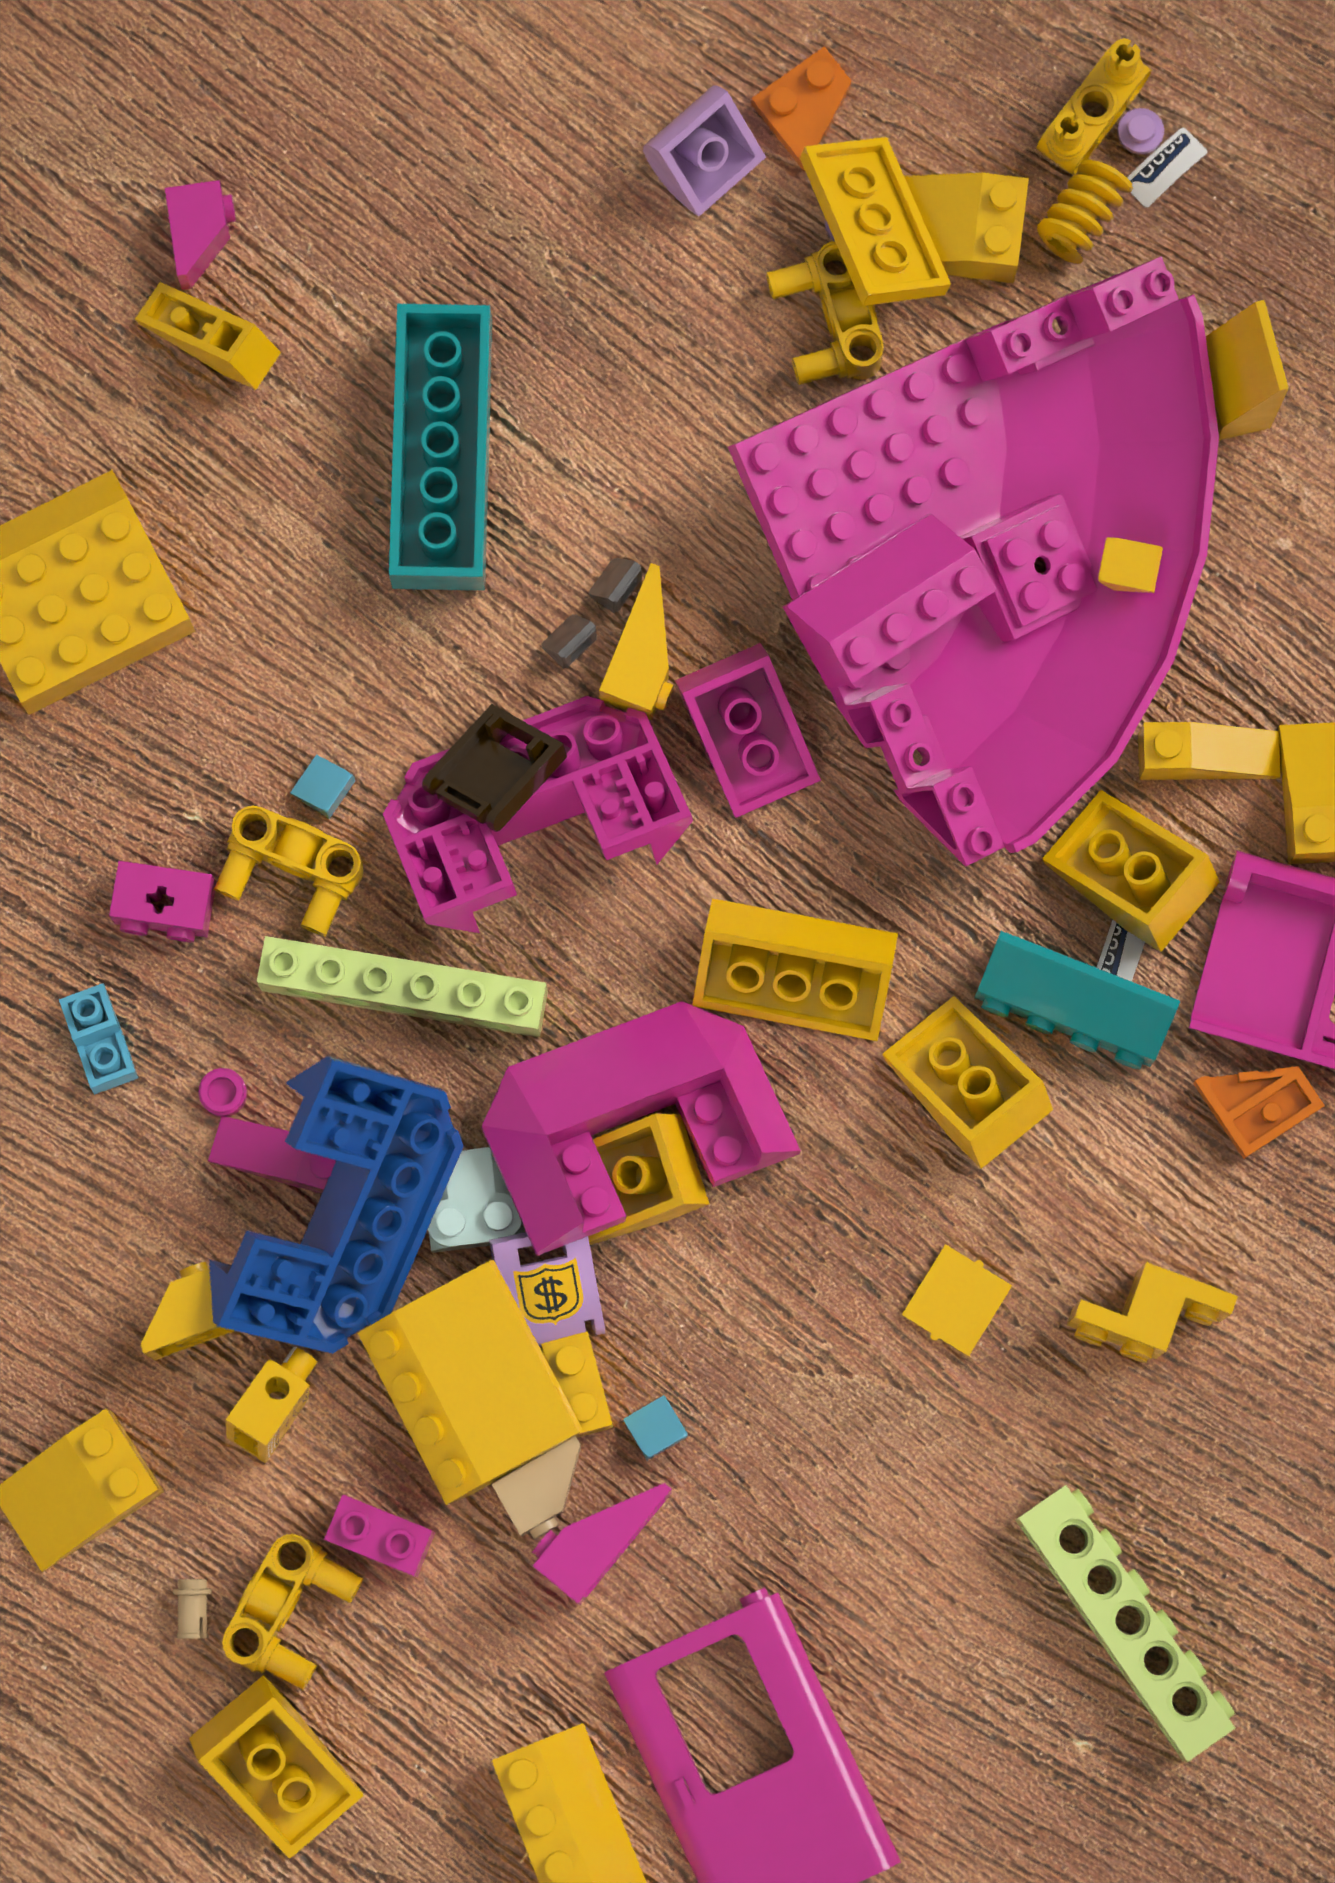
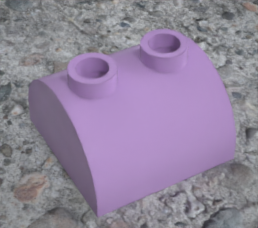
[643,85,766,216]

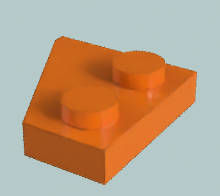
[751,46,852,171]
[1193,1066,1325,1159]

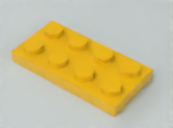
[800,137,951,306]

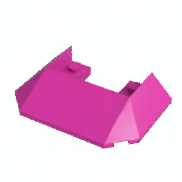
[383,696,693,933]
[481,1001,801,1256]

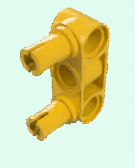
[1036,38,1152,175]
[766,241,884,385]
[214,806,364,937]
[222,1534,364,1690]

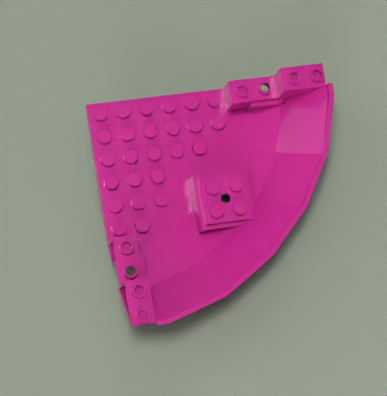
[728,256,1219,867]

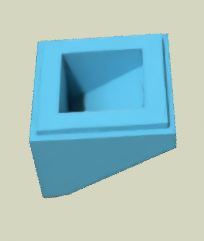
[290,754,355,819]
[623,1395,688,1461]

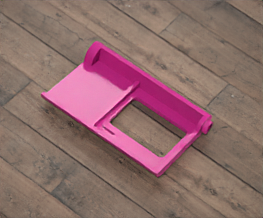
[1189,851,1335,1069]
[604,1587,901,1883]

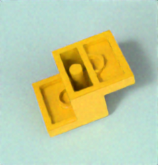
[1067,1262,1238,1363]

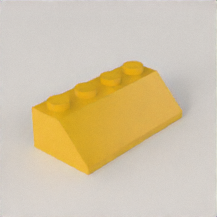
[692,898,898,1041]
[491,1723,647,1883]

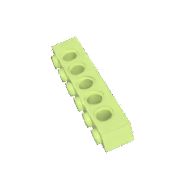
[257,936,548,1037]
[1015,1485,1235,1762]

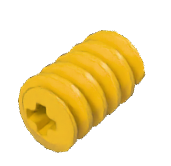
[1037,160,1133,264]

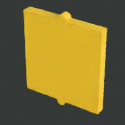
[901,1244,1012,1357]

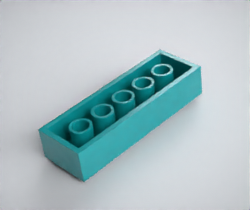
[389,304,492,591]

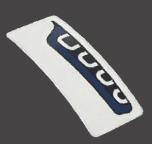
[1127,128,1207,207]
[1097,920,1145,982]

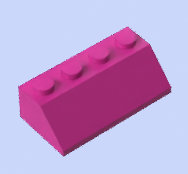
[783,514,997,689]

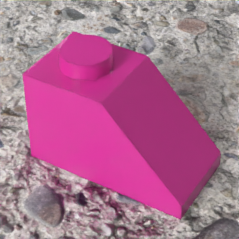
[165,180,236,290]

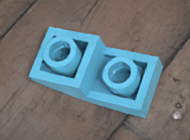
[59,983,139,1095]

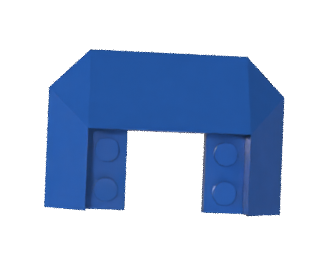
[209,1056,464,1354]

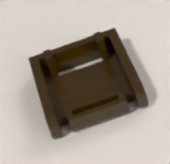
[422,704,567,832]

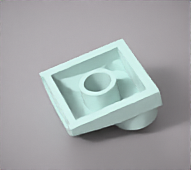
[428,1147,525,1253]

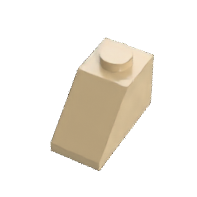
[491,1436,581,1540]

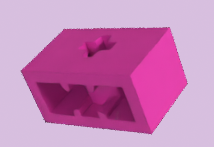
[109,861,217,943]
[324,1494,435,1577]

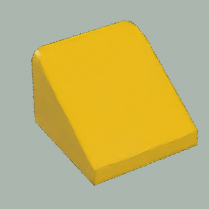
[1098,537,1163,593]

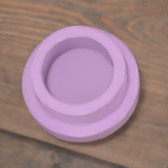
[1118,108,1164,154]

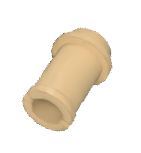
[173,1579,212,1639]

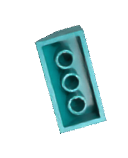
[974,931,1181,1070]

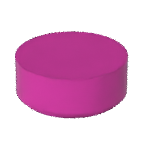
[198,1068,247,1117]

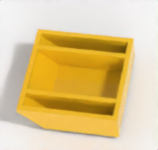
[0,470,196,715]

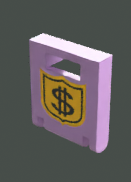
[489,1232,605,1347]

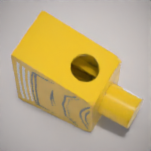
[226,1346,317,1464]

